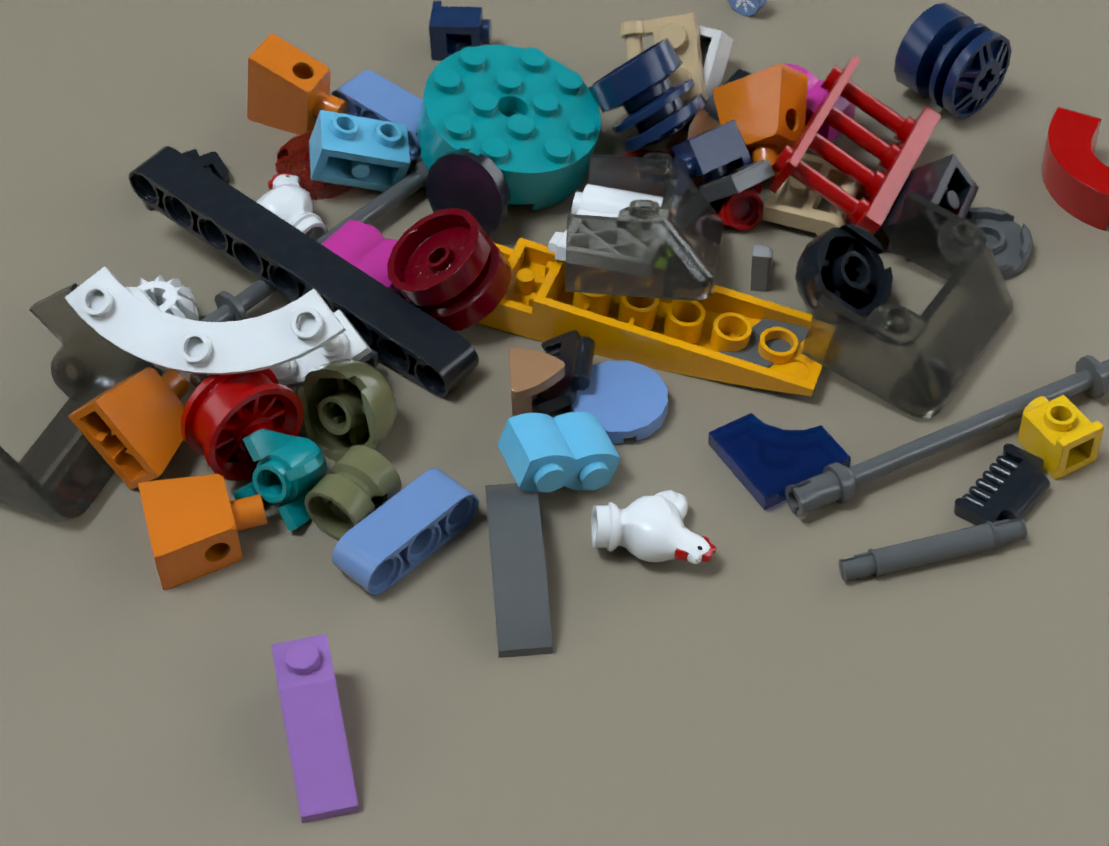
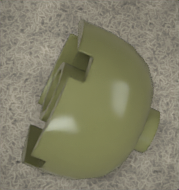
[295,359,397,461]

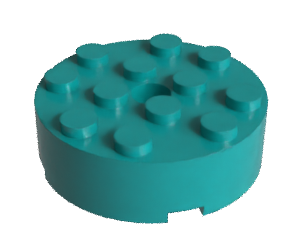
[416,45,601,210]

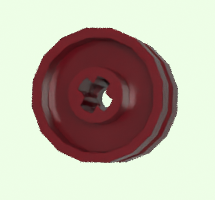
[387,208,512,331]

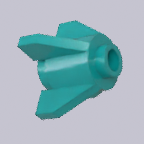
[232,429,327,531]

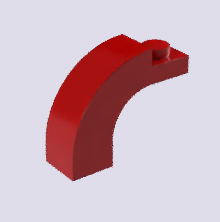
[1041,107,1109,231]

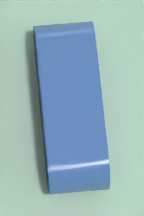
[331,70,422,161]
[332,468,479,595]

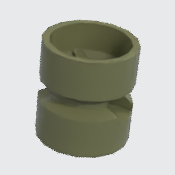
[304,445,402,541]

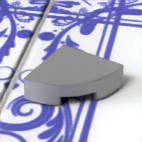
[750,243,773,292]

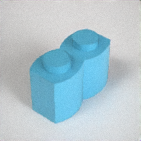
[497,412,621,493]

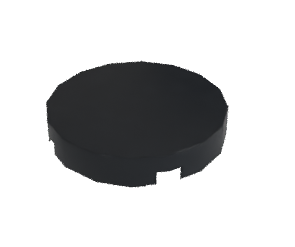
[426,148,511,235]

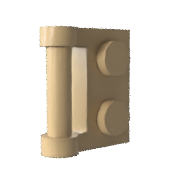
[619,12,706,102]
[763,153,864,236]

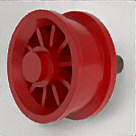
[180,368,304,481]

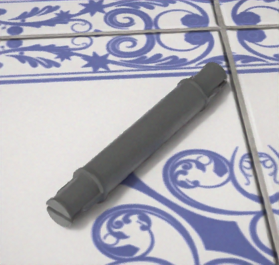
[838,517,1027,582]

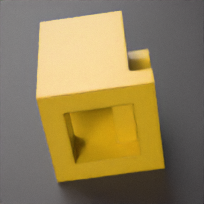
[1017,395,1104,480]

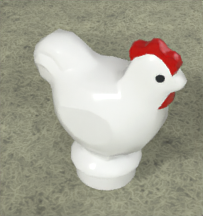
[256,172,328,240]
[591,490,716,564]

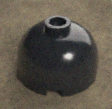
[795,224,893,323]

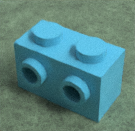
[309,110,410,192]

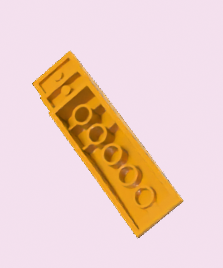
[478,237,838,397]

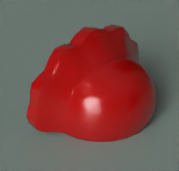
[714,183,764,231]

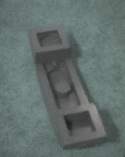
[485,483,553,658]

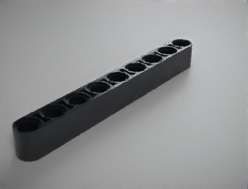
[129,146,479,397]

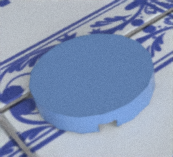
[570,360,668,444]

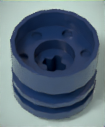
[894,3,1012,119]
[588,38,707,153]

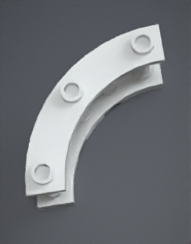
[64,266,372,387]

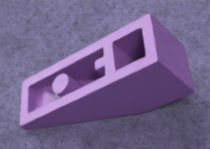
[271,634,360,823]

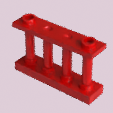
[768,55,941,235]

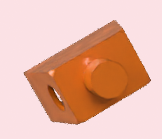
[247,33,348,137]
[713,63,808,178]
[68,366,189,490]
[138,474,267,590]

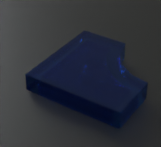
[708,413,851,510]

